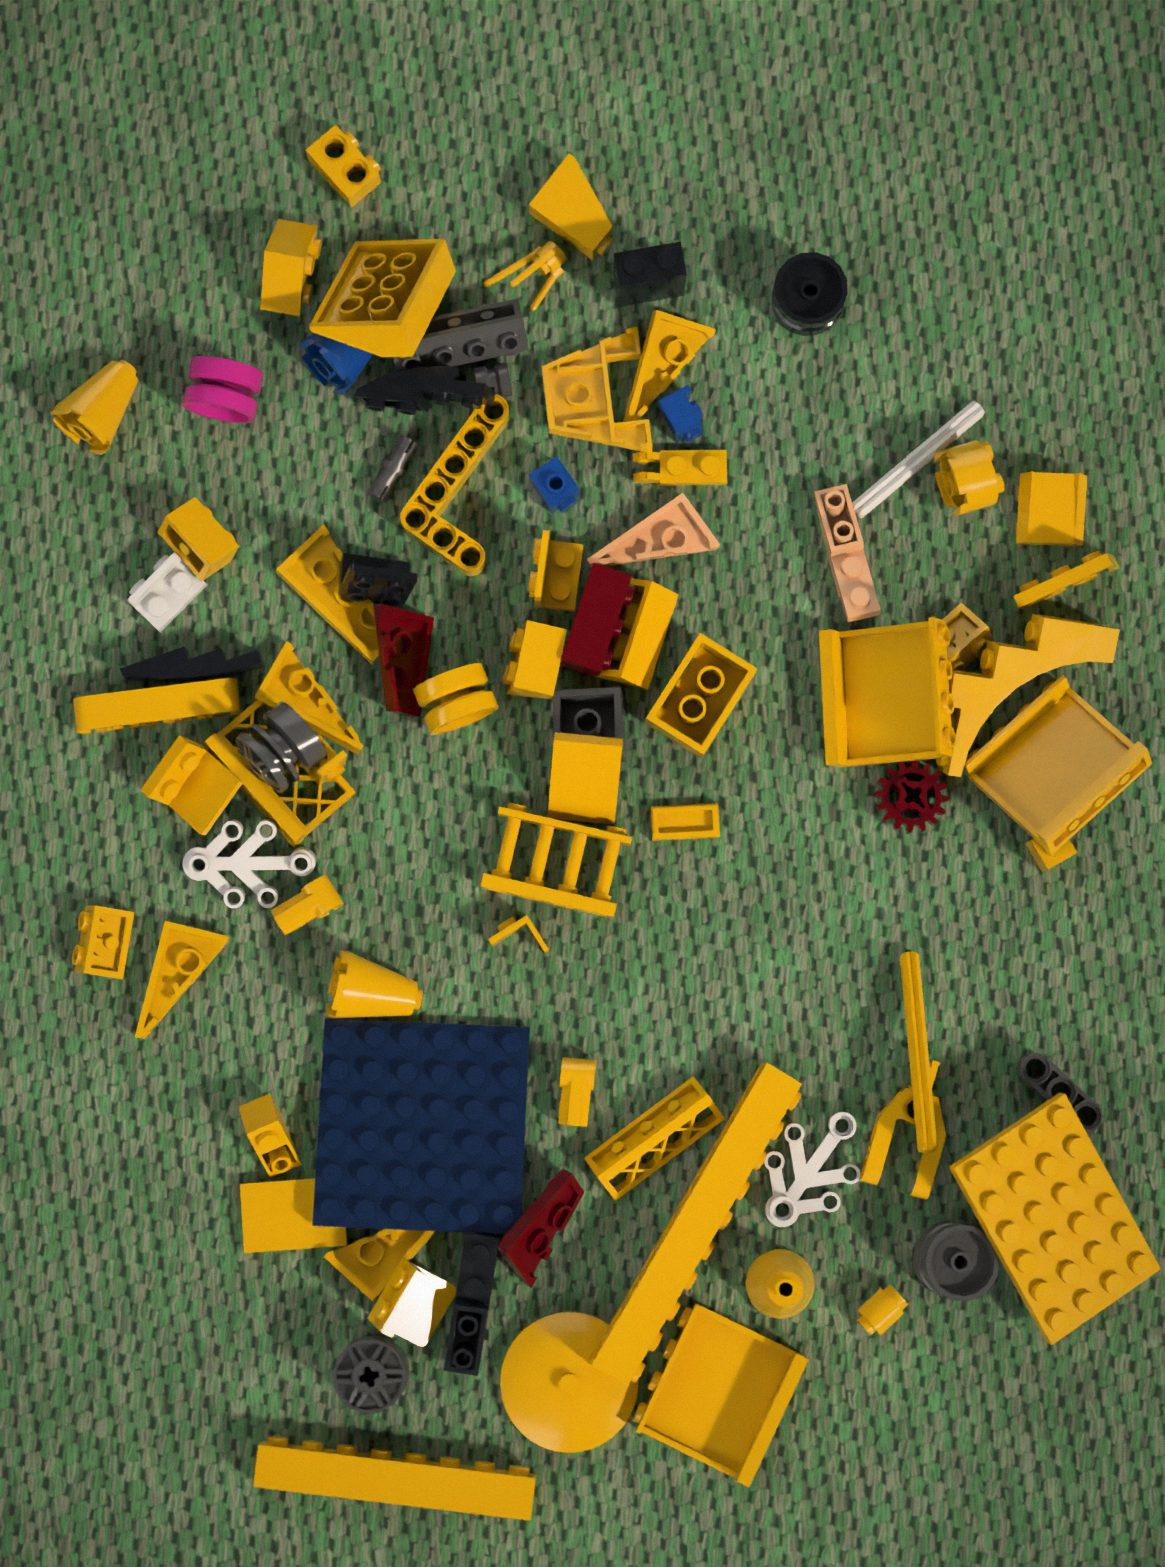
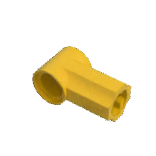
[270,874,344,936]
[558,1057,596,1127]

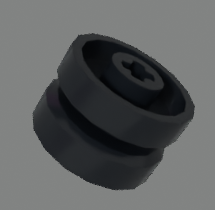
[771,252,848,336]

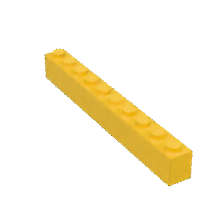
[588,1062,802,1387]

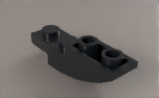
[355,366,496,415]
[444,1232,500,1376]

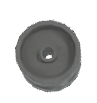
[913,1221,1000,1302]

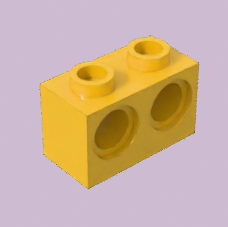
[306,124,381,208]

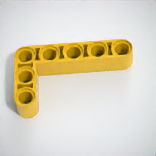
[400,394,509,576]

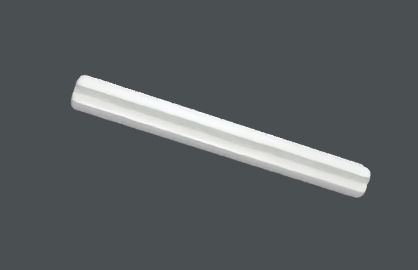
[852,401,985,518]

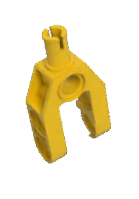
[860,1060,946,1200]

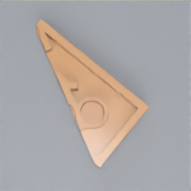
[587,493,720,568]

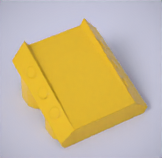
[1016,471,1087,546]

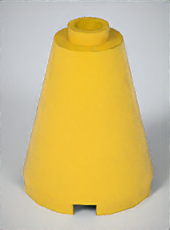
[50,360,138,455]
[326,950,423,1018]
[745,1249,815,1319]

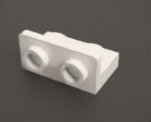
[127,552,207,632]

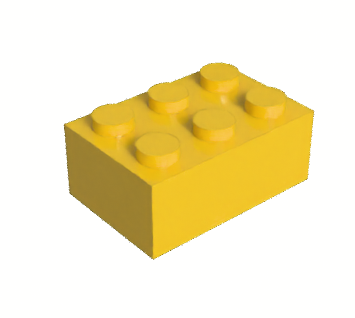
[645,633,758,759]

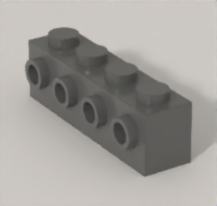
[393,298,529,372]

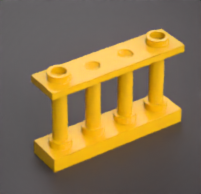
[481,803,632,919]

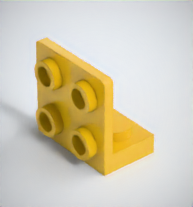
[528,530,584,612]
[141,735,243,836]

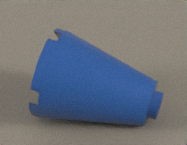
[298,333,374,395]

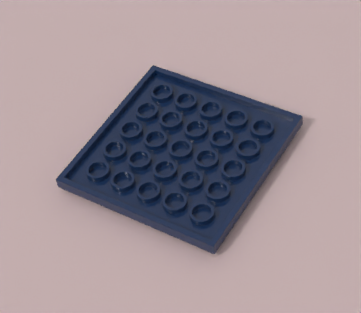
[312,1019,530,1234]

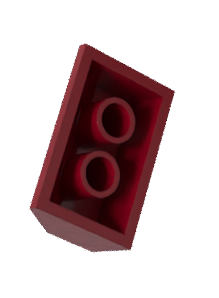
[559,562,636,676]

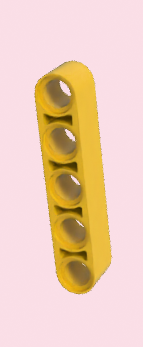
[73,678,241,734]

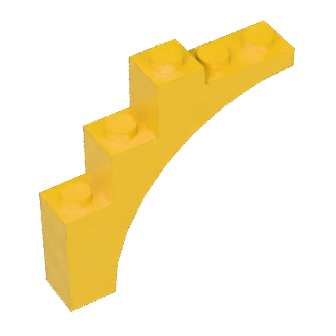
[936,613,1120,777]

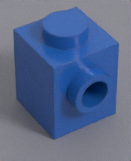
[529,456,580,513]

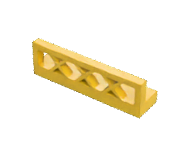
[584,1076,725,1201]

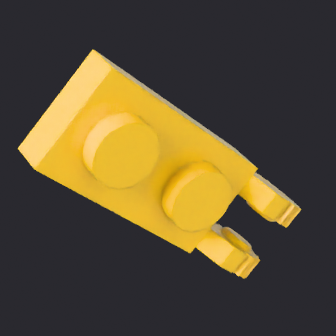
[633,450,727,486]

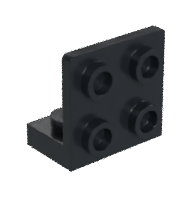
[338,553,418,606]

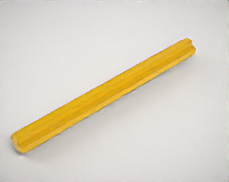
[900,951,937,1153]

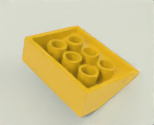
[309,239,456,358]

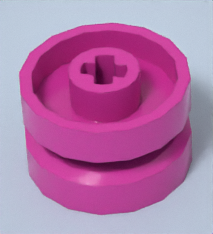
[182,356,264,423]

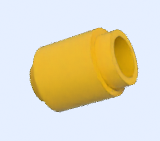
[857,1284,908,1336]

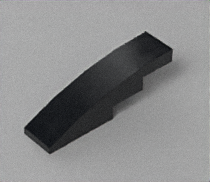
[120,647,265,683]

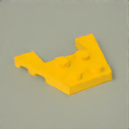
[542,326,653,453]

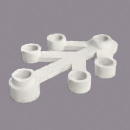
[183,819,316,908]
[764,1112,861,1227]

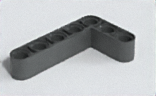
[974,1053,1103,1230]

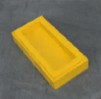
[650,803,720,841]

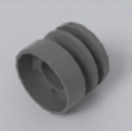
[236,701,327,793]
[333,1334,409,1414]

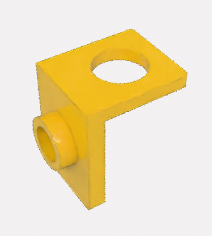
[306,734,348,786]
[488,915,549,953]

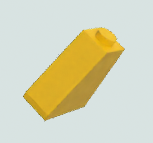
[529,153,614,261]

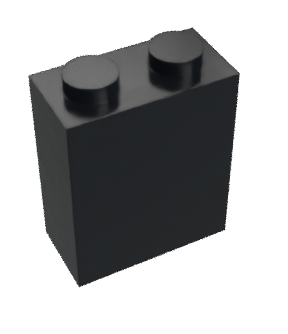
[613,241,687,307]

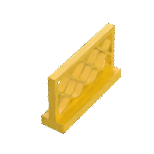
[204,700,356,848]

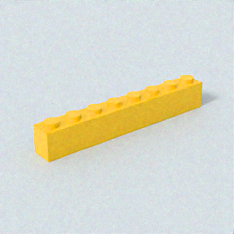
[253,1436,536,1521]

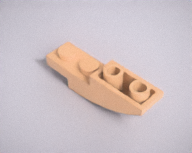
[814,484,881,623]

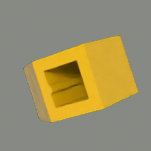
[238,1093,302,1178]

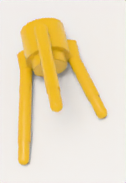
[484,241,567,311]

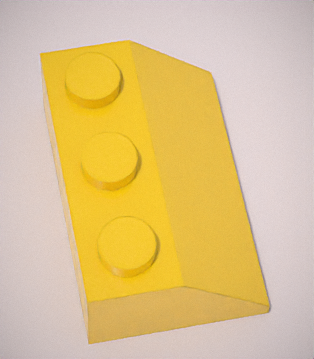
[592,578,679,690]

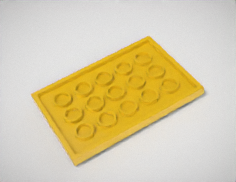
[949,1092,1161,1345]

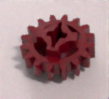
[874,760,949,834]

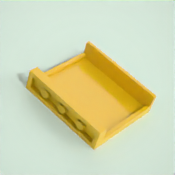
[819,617,956,768]
[964,675,1152,855]
[632,1302,809,1487]

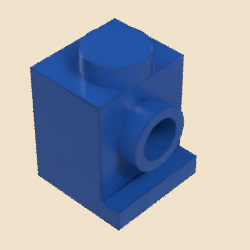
[658,385,704,442]

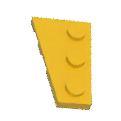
[1013,550,1120,609]

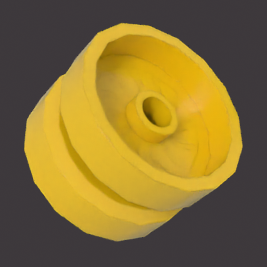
[413,663,499,735]

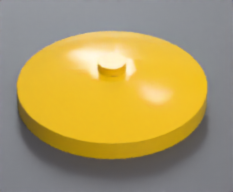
[500,1311,639,1453]

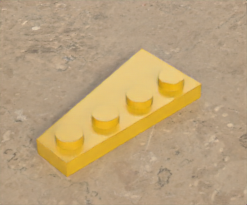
[276,524,379,665]

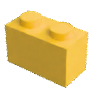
[157,497,239,582]

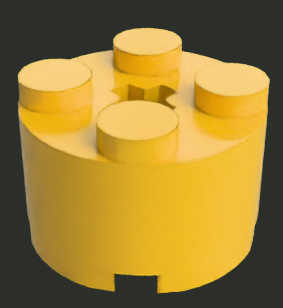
[934,440,1005,516]

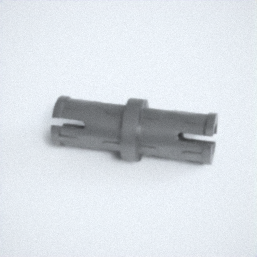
[367,434,418,503]

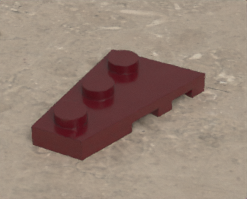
[373,604,434,717]
[496,1168,584,1288]

